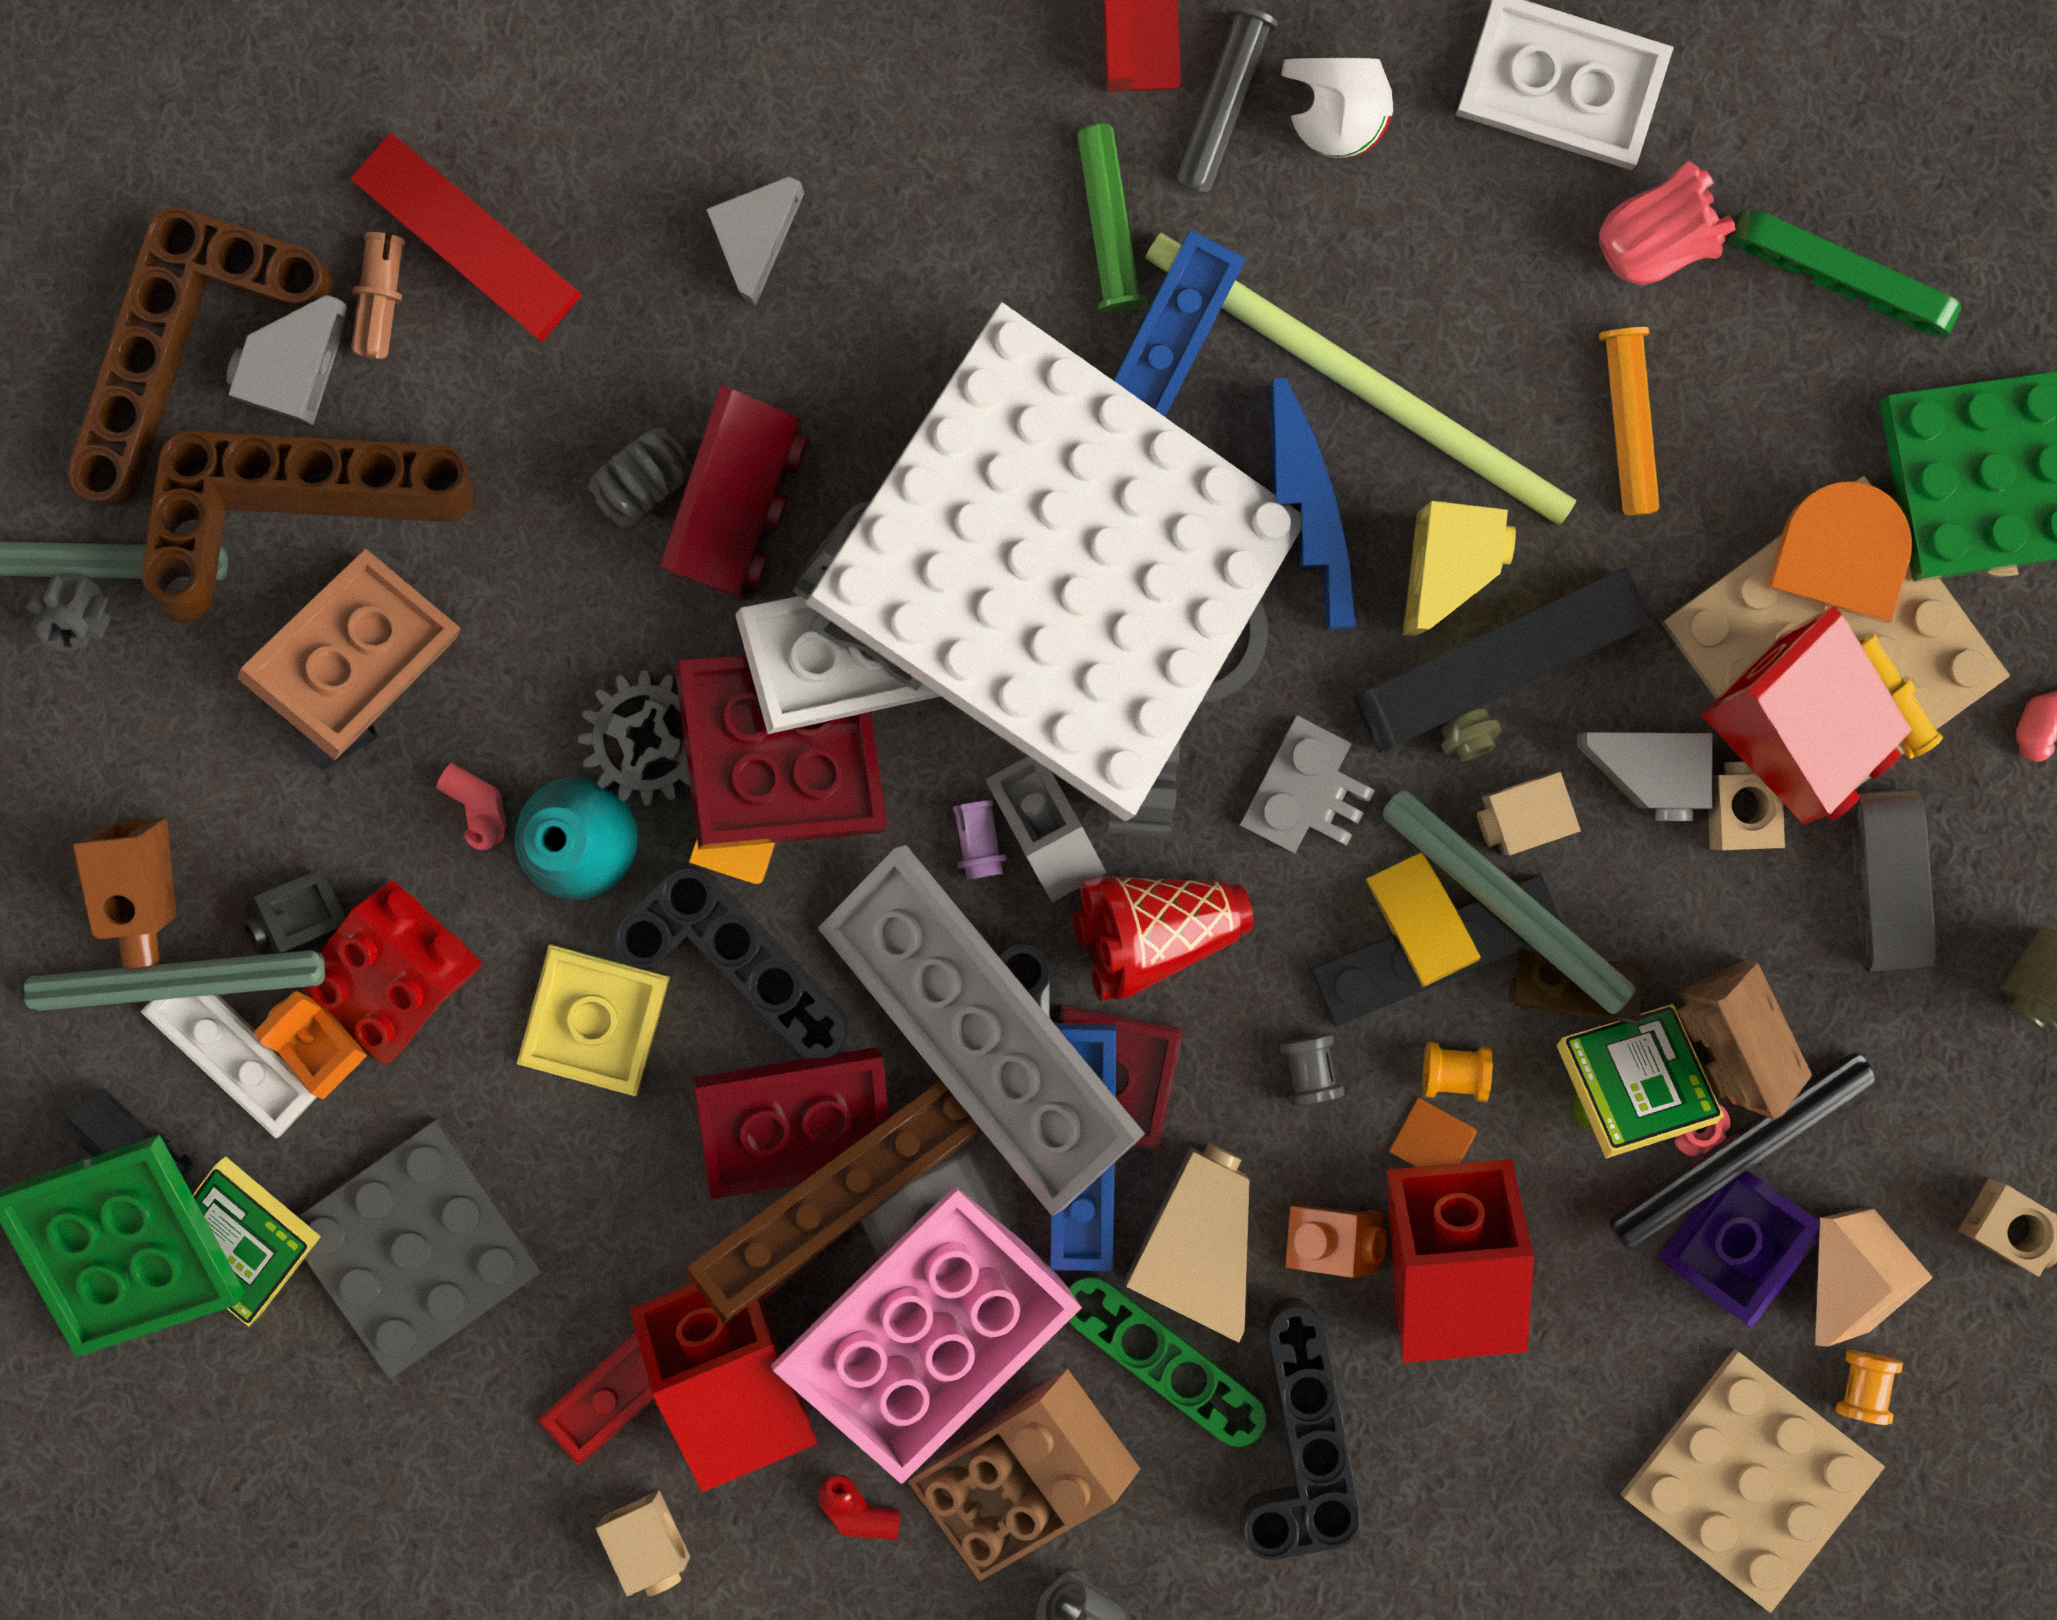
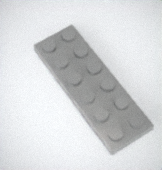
[818,845,1145,1216]

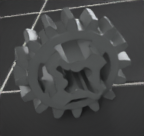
[578,670,690,805]

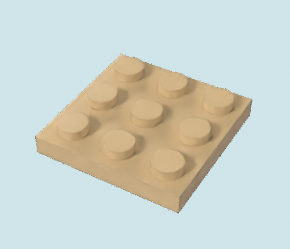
[1621,1349,1885,1613]

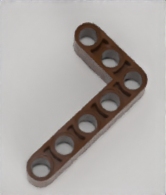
[68,207,335,507]
[142,431,476,623]

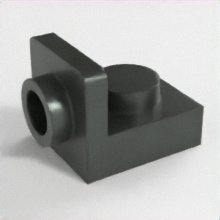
[242,868,346,954]

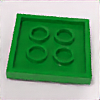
[1879,372,2057,583]
[0,1134,245,1357]

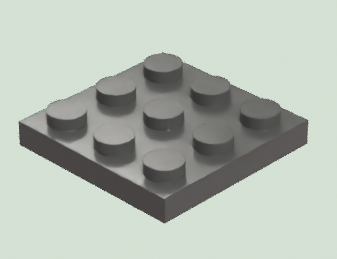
[298,1119,544,1380]

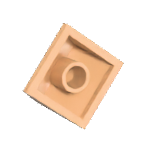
[1815,1208,1933,1347]

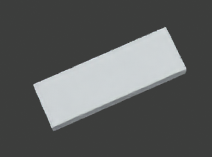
[141,995,317,1138]

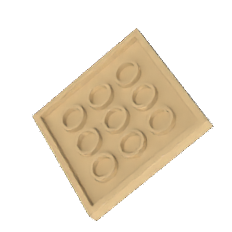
[1660,475,2010,789]

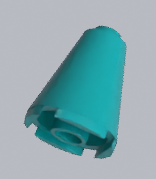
[514,777,638,900]

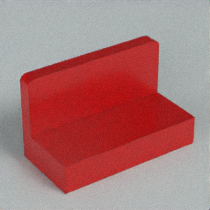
[1103,0,1181,92]

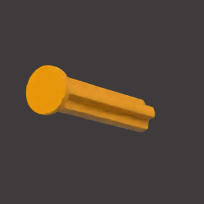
[1599,327,1659,516]

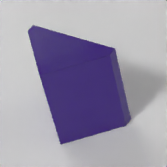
[1657,1170,1820,1328]

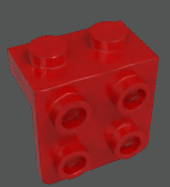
[301,879,483,1064]

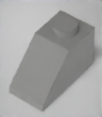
[227,295,351,425]
[1577,732,1712,821]
[985,756,1106,902]

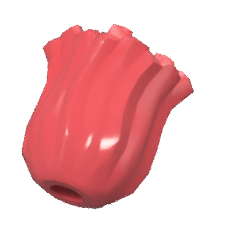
[1599,161,1735,286]

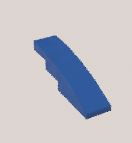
[1269,378,1355,631]

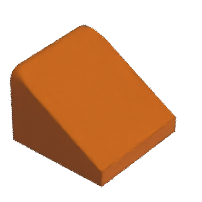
[1389,1097,1477,1167]

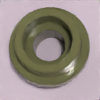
[1440,709,1502,762]

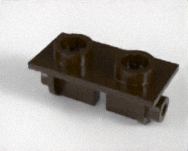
[1509,948,1642,1024]

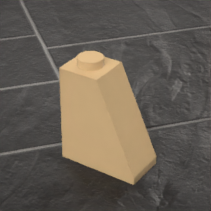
[1125,1143,1249,1343]

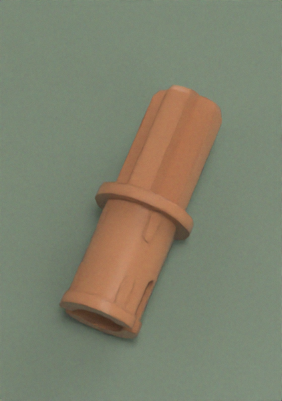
[351,232,405,360]

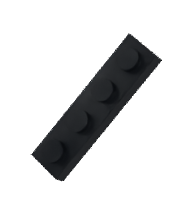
[1311,874,1561,1027]

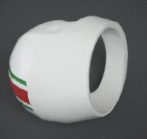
[1281,58,1393,159]

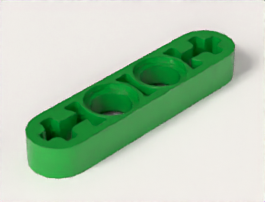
[1728,209,1962,338]
[1067,1274,1266,1447]

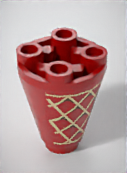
[1072,876,1253,1001]

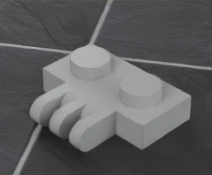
[1239,715,1375,854]

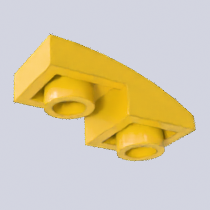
[1366,852,1481,987]

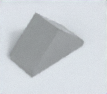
[707,177,804,306]

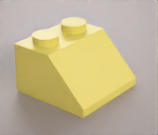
[1403,501,1516,637]

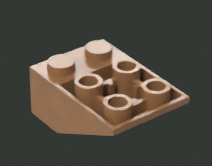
[1677,959,1812,1119]
[907,1369,1140,1581]

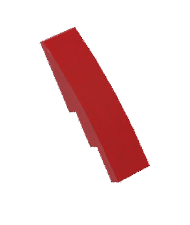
[351,132,582,342]

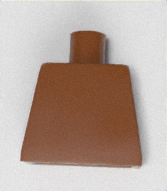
[74,818,177,969]

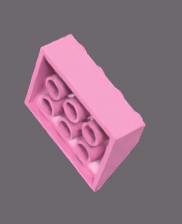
[771,1186,1082,1484]

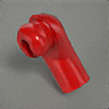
[818,1474,900,1541]

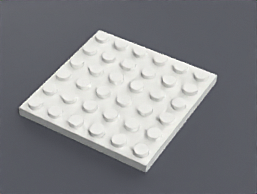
[805,303,1302,822]

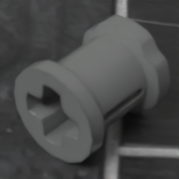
[1278,1033,1345,1106]

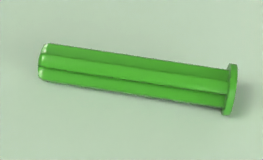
[1077,124,1147,313]

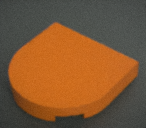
[1767,482,1912,623]

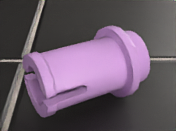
[953,800,1007,880]

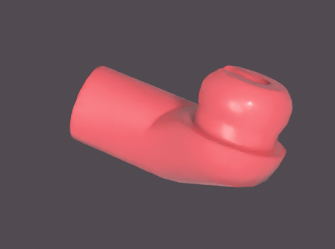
[2015,690,2057,762]
[436,763,507,850]

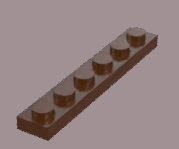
[685,1080,982,1324]

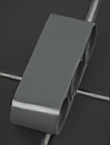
[1850,789,1936,973]

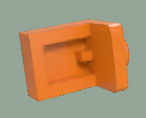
[253,991,367,1100]
[1285,1205,1388,1278]

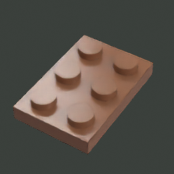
[238,549,461,760]

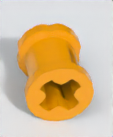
[1422,1042,1493,1102]
[1835,1350,1903,1425]

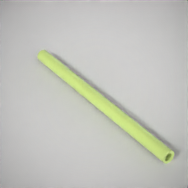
[1145,232,1576,526]

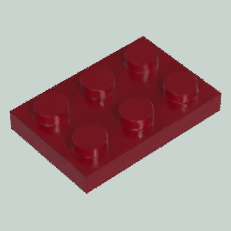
[693,1046,889,1200]

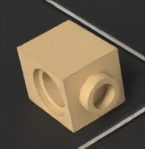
[1708,762,1785,850]
[1477,772,1581,855]
[1958,1178,2057,1277]
[596,1490,690,1597]

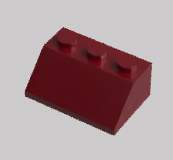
[660,385,808,600]

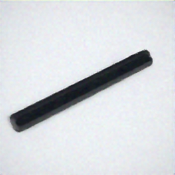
[1609,1052,1875,1249]

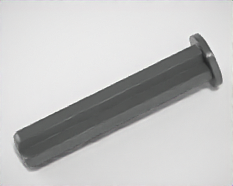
[1177,5,1278,193]

